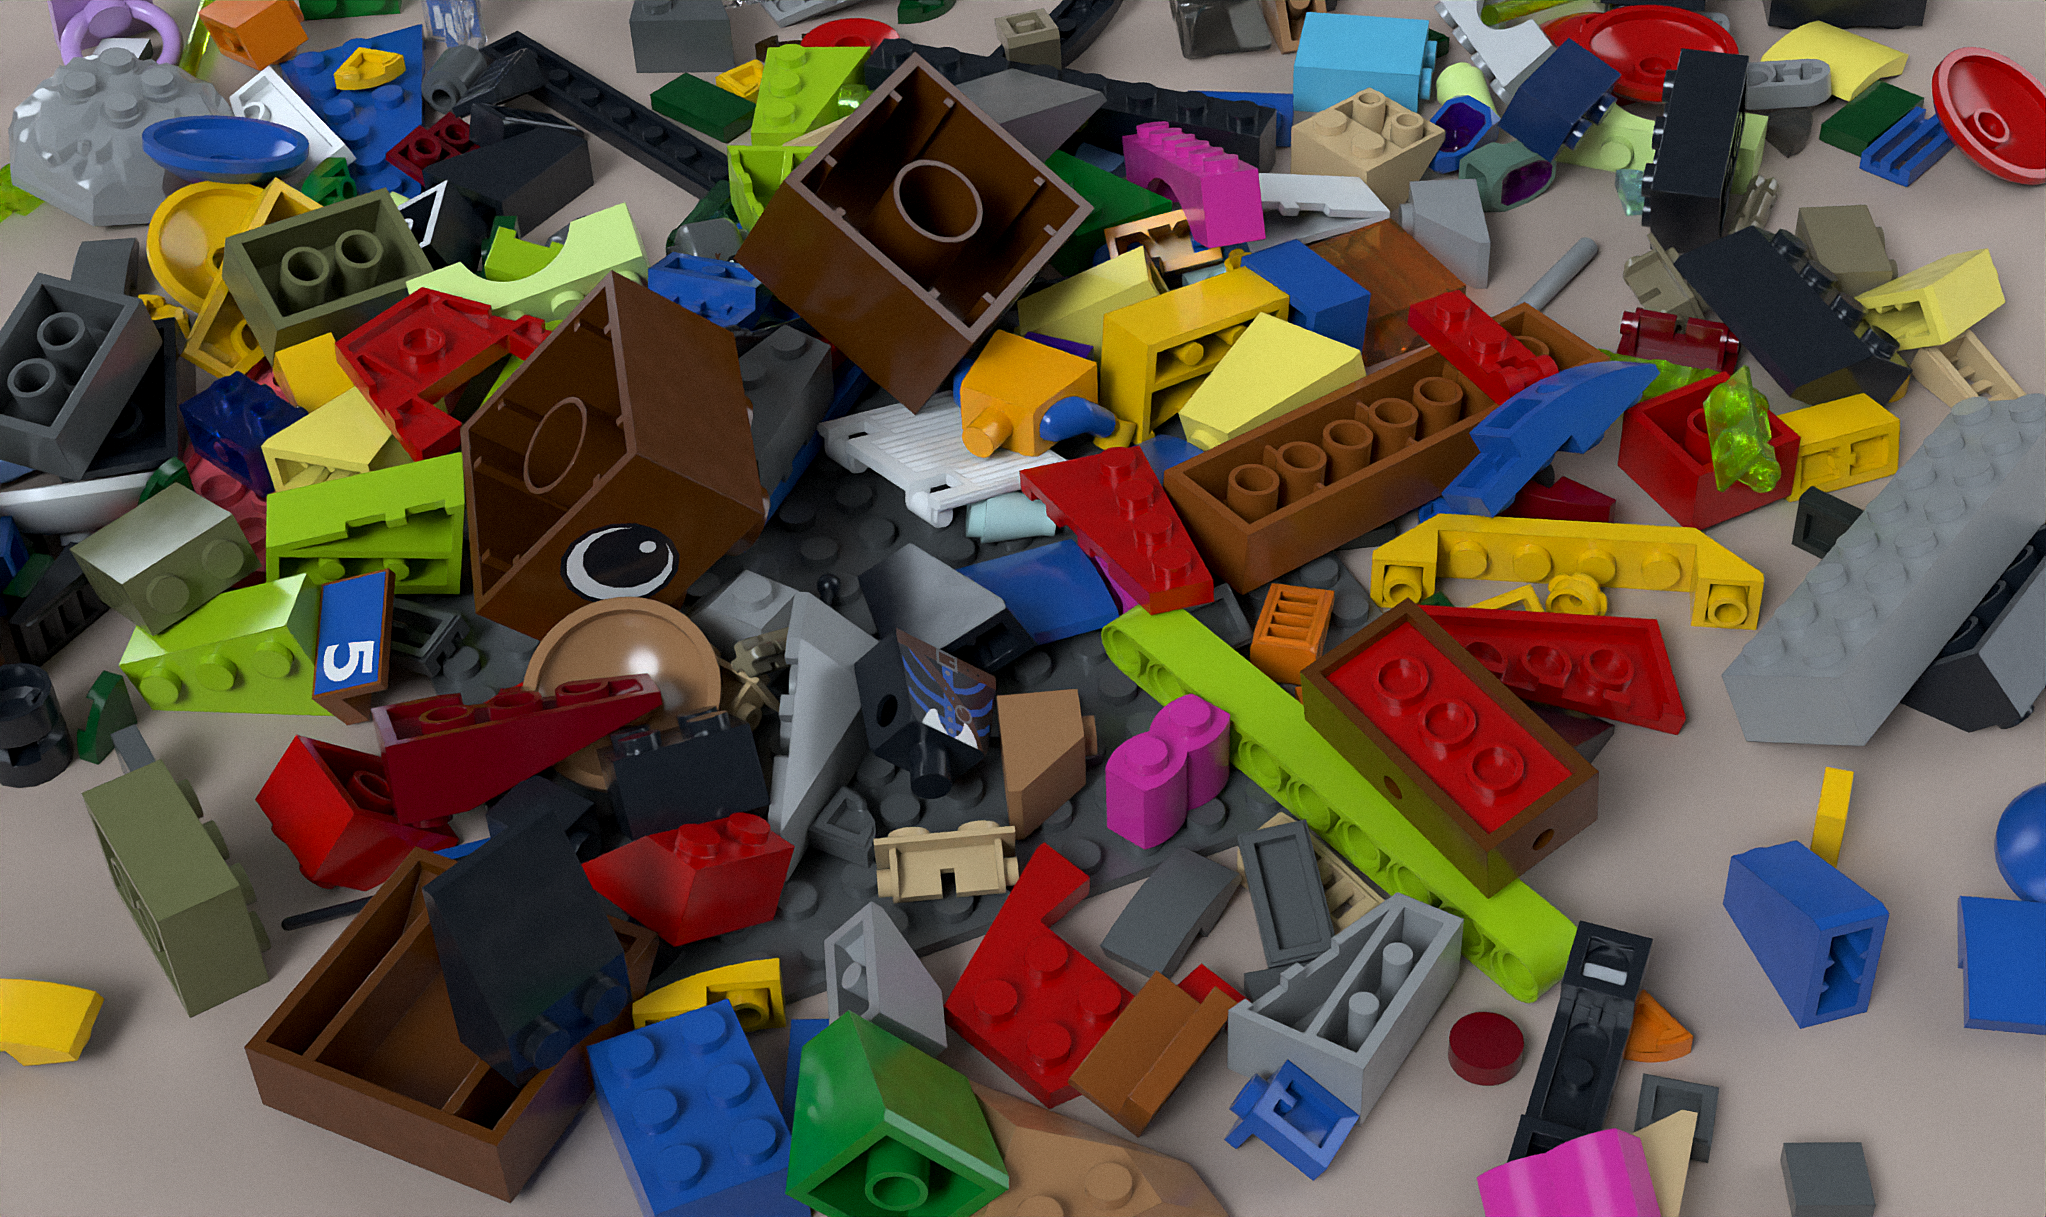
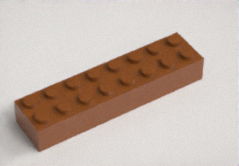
[1163,302,1610,595]

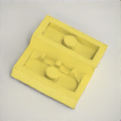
[1760,20,1909,102]

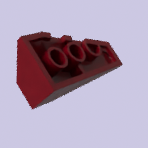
[371,673,662,828]

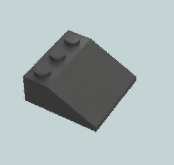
[955,68,1107,163]

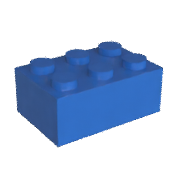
[586,999,811,1217]

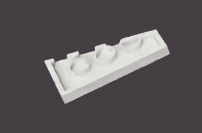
[229,66,356,192]

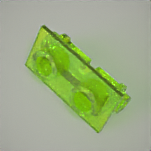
[1703,364,1781,493]

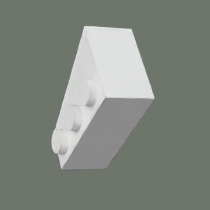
[1220,173,1390,270]

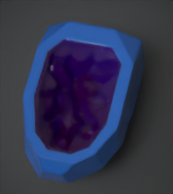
[1428,95,1501,174]

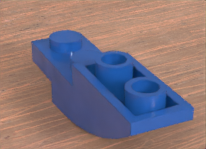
[1441,361,1660,518]

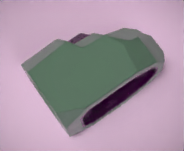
[1458,140,1557,213]

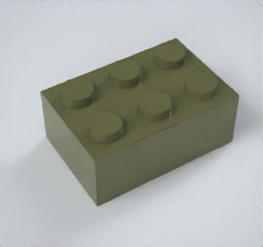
[222,187,434,368]
[81,759,271,1018]

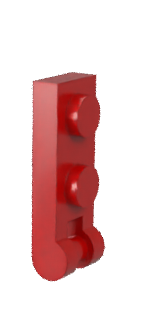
[1407,289,1559,405]

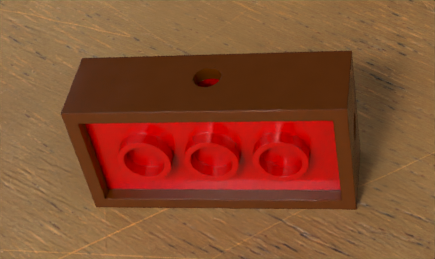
[1300,597,1599,899]

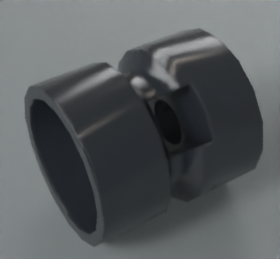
[0,663,75,788]

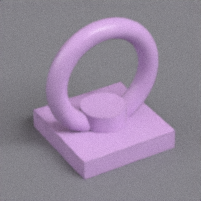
[47,0,184,66]

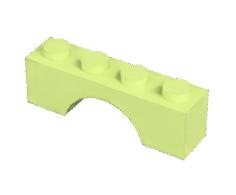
[1555,103,1769,195]
[406,202,651,323]

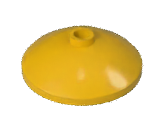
[146,181,264,314]

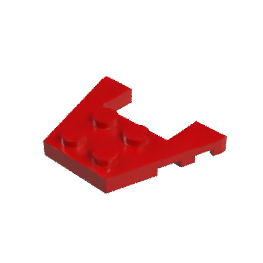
[334,287,552,462]
[944,842,1251,1109]

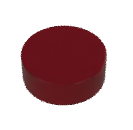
[1448,1012,1524,1086]

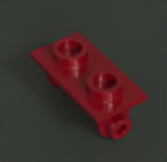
[1614,307,1741,380]

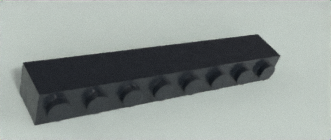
[864,38,1277,173]

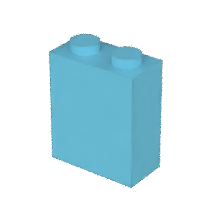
[1293,12,1437,113]

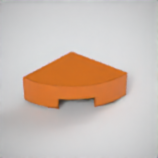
[1624,989,1693,1063]

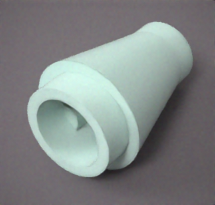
[965,491,1056,544]

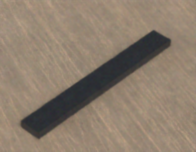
[478,31,738,221]

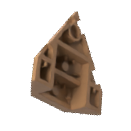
[968,1079,1230,1217]

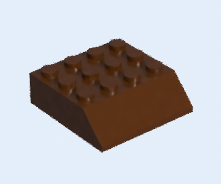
[244,846,659,1204]

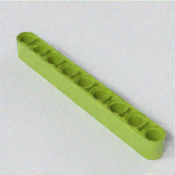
[1101,604,1577,1003]

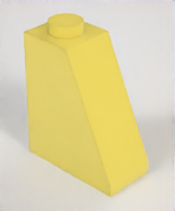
[1014,245,1169,373]
[1854,248,2006,351]
[1178,312,1367,452]
[261,386,448,493]

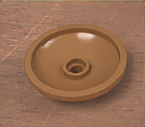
[523,597,723,793]

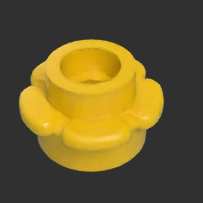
[1545,572,1608,616]

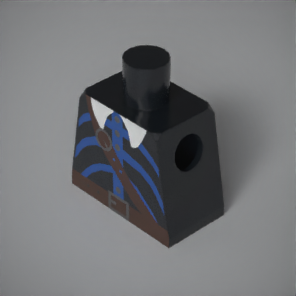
[854,628,996,799]

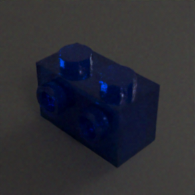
[179,371,309,498]

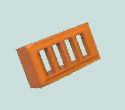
[1250,583,1335,685]

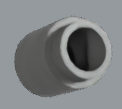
[421,45,487,115]

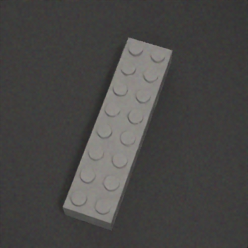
[1721,393,2046,746]

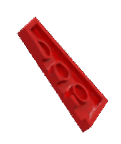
[1019,446,1214,615]
[1417,604,1686,735]

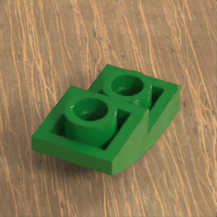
[301,157,357,207]

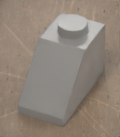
[1398,179,1491,289]
[684,570,799,687]
[824,901,947,1058]

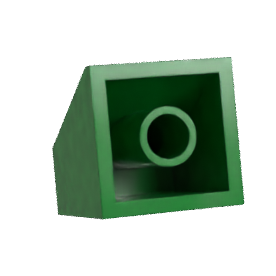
[785,1010,1009,1217]

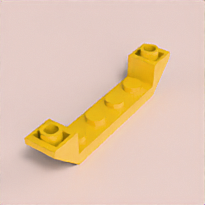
[1370,513,1764,630]

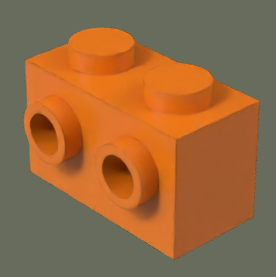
[197,0,309,71]

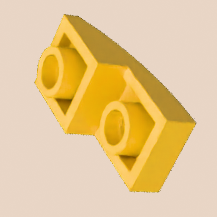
[632,958,786,1032]
[0,978,105,1066]

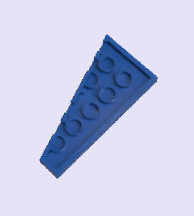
[279,24,426,199]

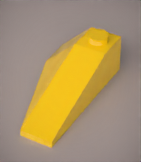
[180,177,323,386]

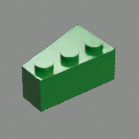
[1044,149,1172,277]

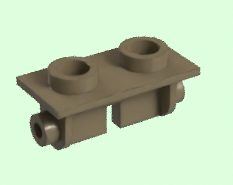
[1623,232,1711,334]

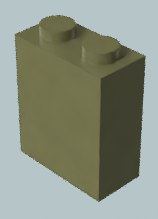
[69,482,262,636]

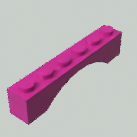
[1122,121,1266,248]

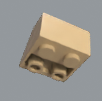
[1290,87,1445,212]

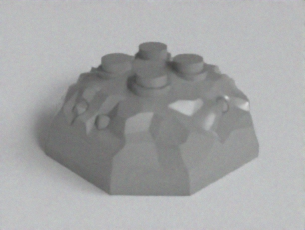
[8,47,235,227]

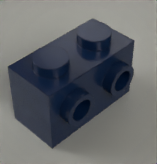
[1497,38,1622,163]

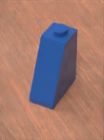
[1723,840,1890,1029]

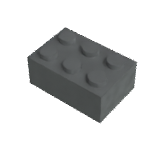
[0,272,163,481]

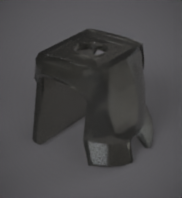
[1169,0,1272,59]

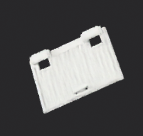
[817,390,1067,528]

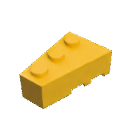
[1099,266,1290,445]

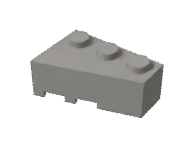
[1227,892,1464,1127]

